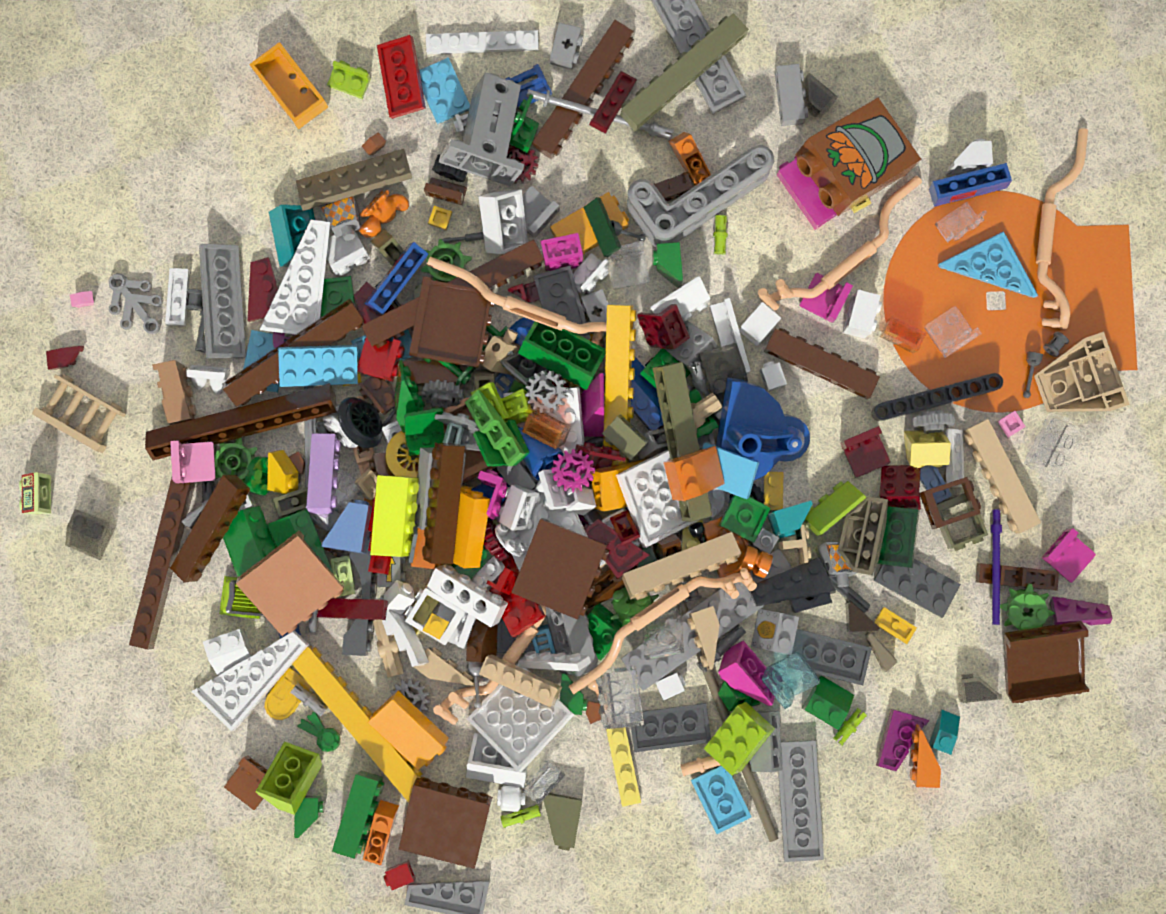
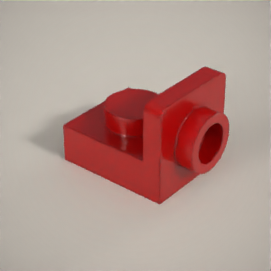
[486,567,519,595]

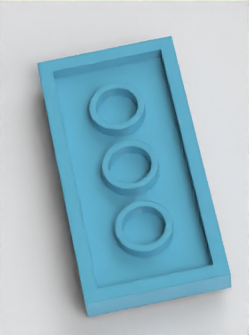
[278,345,358,387]

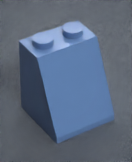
[322,500,372,554]

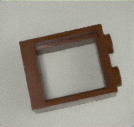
[920,477,981,530]

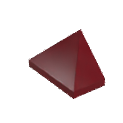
[610,510,640,545]

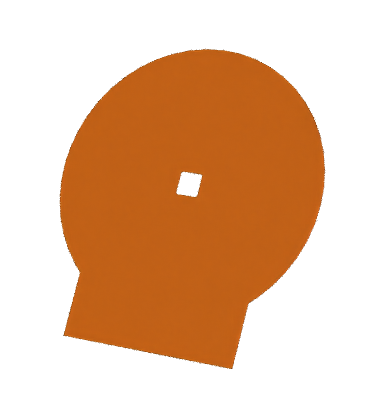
[883,191,1138,413]

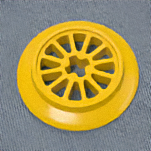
[386,431,420,478]

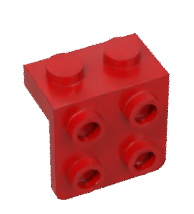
[357,337,405,382]

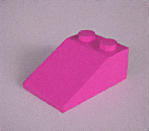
[581,373,604,437]
[718,640,779,706]

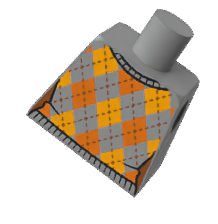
[319,196,361,241]
[818,542,856,587]

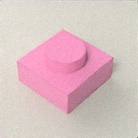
[997,411,1026,437]

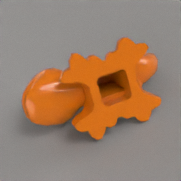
[359,190,409,238]

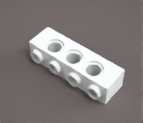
[426,564,508,627]

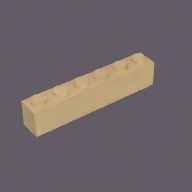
[963,419,1041,534]
[622,532,741,600]

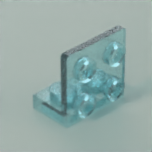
[762,652,820,709]

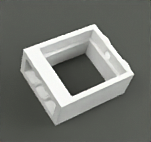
[405,588,466,645]

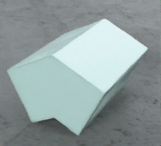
[443,423,464,444]

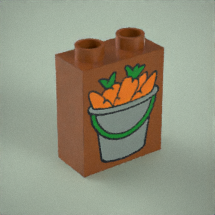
[795,97,922,216]

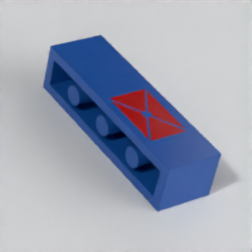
[929,163,1012,207]
[364,242,429,315]

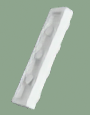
[518,651,591,671]

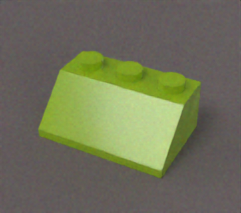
[804,481,866,536]
[256,741,322,815]

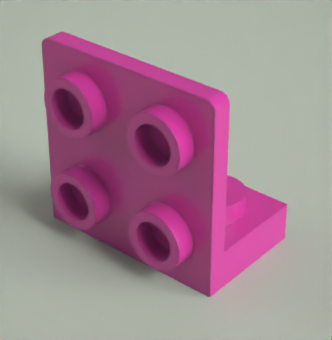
[540,233,583,271]
[799,273,853,323]
[1041,528,1096,583]

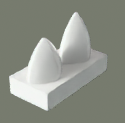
[187,365,230,396]
[535,470,569,510]

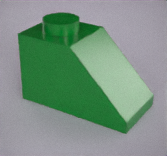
[560,673,587,715]
[718,681,761,711]
[294,796,325,838]

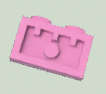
[170,441,216,483]

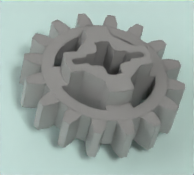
[525,371,569,413]
[421,380,464,409]
[912,410,955,434]
[388,679,431,714]

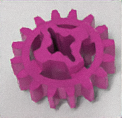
[552,449,595,493]

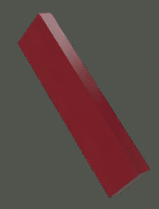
[589,71,637,134]
[317,598,388,620]

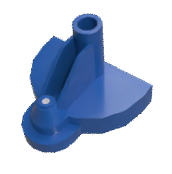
[716,378,810,480]

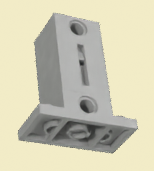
[439,72,524,186]

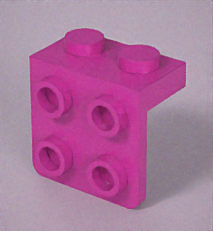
[478,469,509,520]

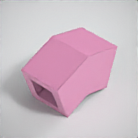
[70,291,94,308]

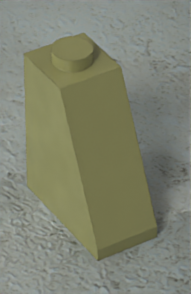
[543,792,582,851]

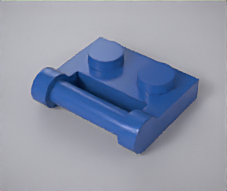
[505,64,552,109]

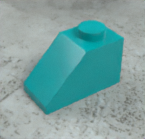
[929,709,960,755]

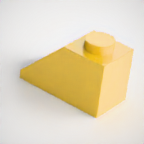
[267,450,299,494]

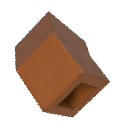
[362,132,386,156]
[289,451,305,474]
[586,700,602,724]

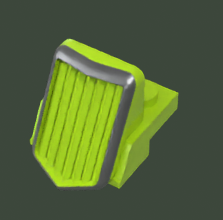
[219,576,263,619]

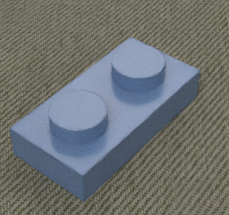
[920,465,952,504]

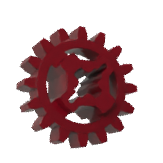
[506,145,539,184]
[484,520,510,562]

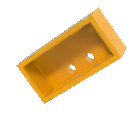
[249,42,328,130]

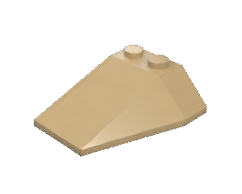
[1034,332,1130,412]

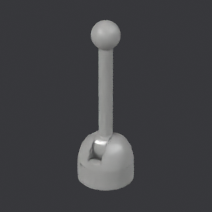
[468,662,483,708]

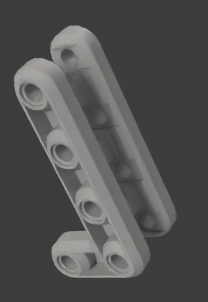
[627,145,774,248]

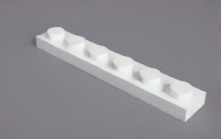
[426,30,539,54]

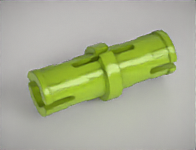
[713,215,728,255]
[833,708,867,746]
[500,804,541,828]

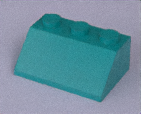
[268,204,315,267]
[767,500,813,539]

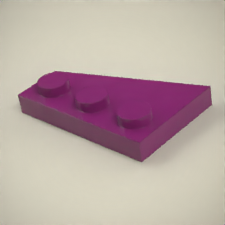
[1050,596,1113,625]
[876,709,929,771]

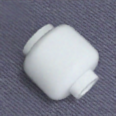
[497,785,525,812]

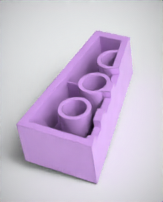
[307,434,341,514]

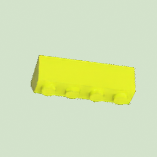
[370,475,419,557]

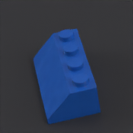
[604,357,664,431]

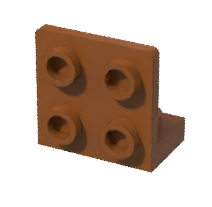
[224,755,267,810]

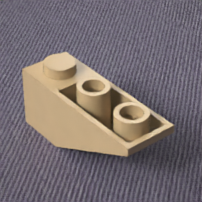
[687,606,720,670]
[414,647,475,686]

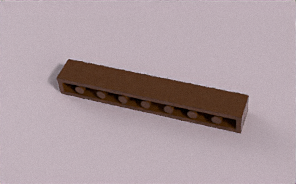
[532,20,635,160]
[222,299,365,407]

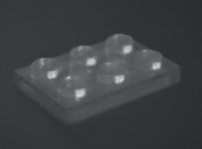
[643,603,684,660]

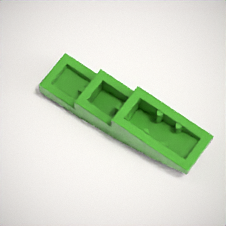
[465,390,525,466]

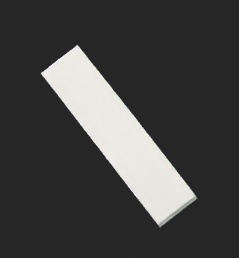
[375,597,429,667]

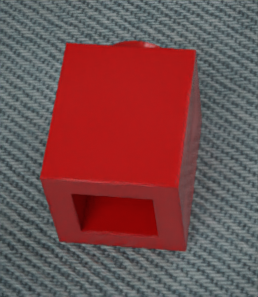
[384,860,416,891]

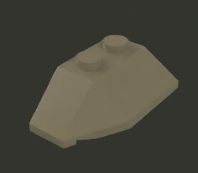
[838,496,888,575]

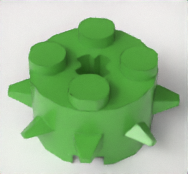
[421,239,472,283]
[214,438,258,484]
[1000,583,1054,630]
[611,587,659,627]

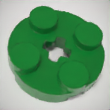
[245,456,269,496]

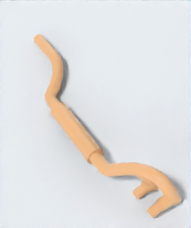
[1036,128,1088,330]
[758,175,922,310]
[427,257,607,345]
[568,568,757,694]
[433,605,546,725]

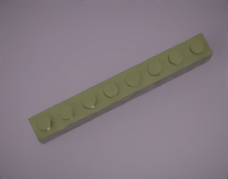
[620,13,749,132]
[653,362,712,522]

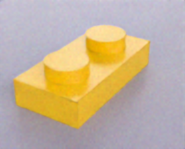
[763,472,784,510]
[874,607,917,644]

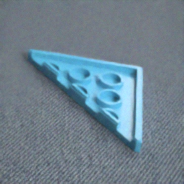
[938,231,1038,298]

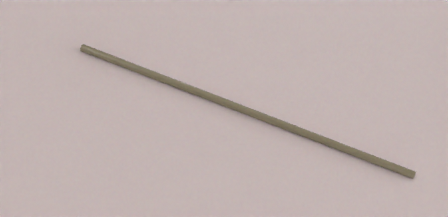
[629,460,778,842]

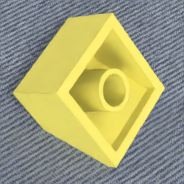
[904,430,951,468]

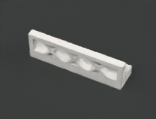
[710,298,751,378]

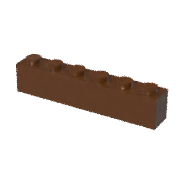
[764,328,880,400]
[422,442,465,564]
[170,475,250,583]

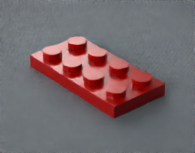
[377,35,426,119]
[489,552,546,637]

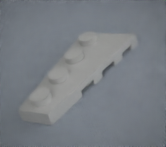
[404,880,490,914]

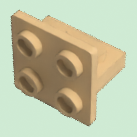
[778,524,811,564]

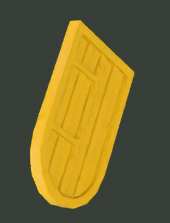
[265,667,311,720]

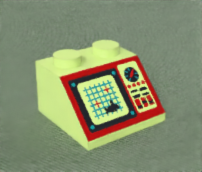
[19,472,51,514]

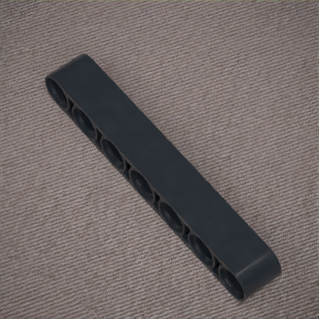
[871,373,1003,421]

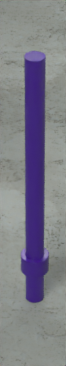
[990,509,1002,625]

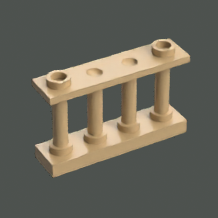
[32,374,126,453]

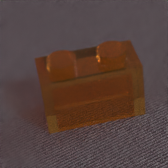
[880,316,927,354]
[522,410,571,449]

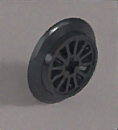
[338,397,383,448]

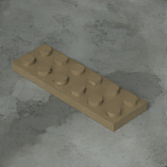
[296,149,412,211]

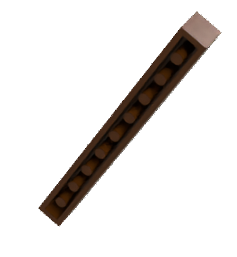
[362,239,544,348]
[145,383,337,461]
[129,477,196,650]

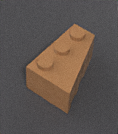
[152,360,197,425]

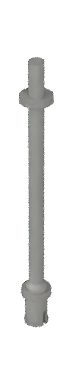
[526,89,674,140]

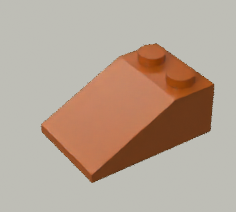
[663,446,725,501]

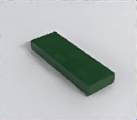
[583,197,622,257]

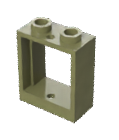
[936,493,988,551]

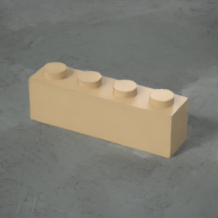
[479,654,562,707]

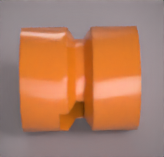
[738,545,773,578]

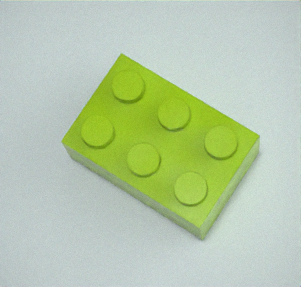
[704,702,775,776]

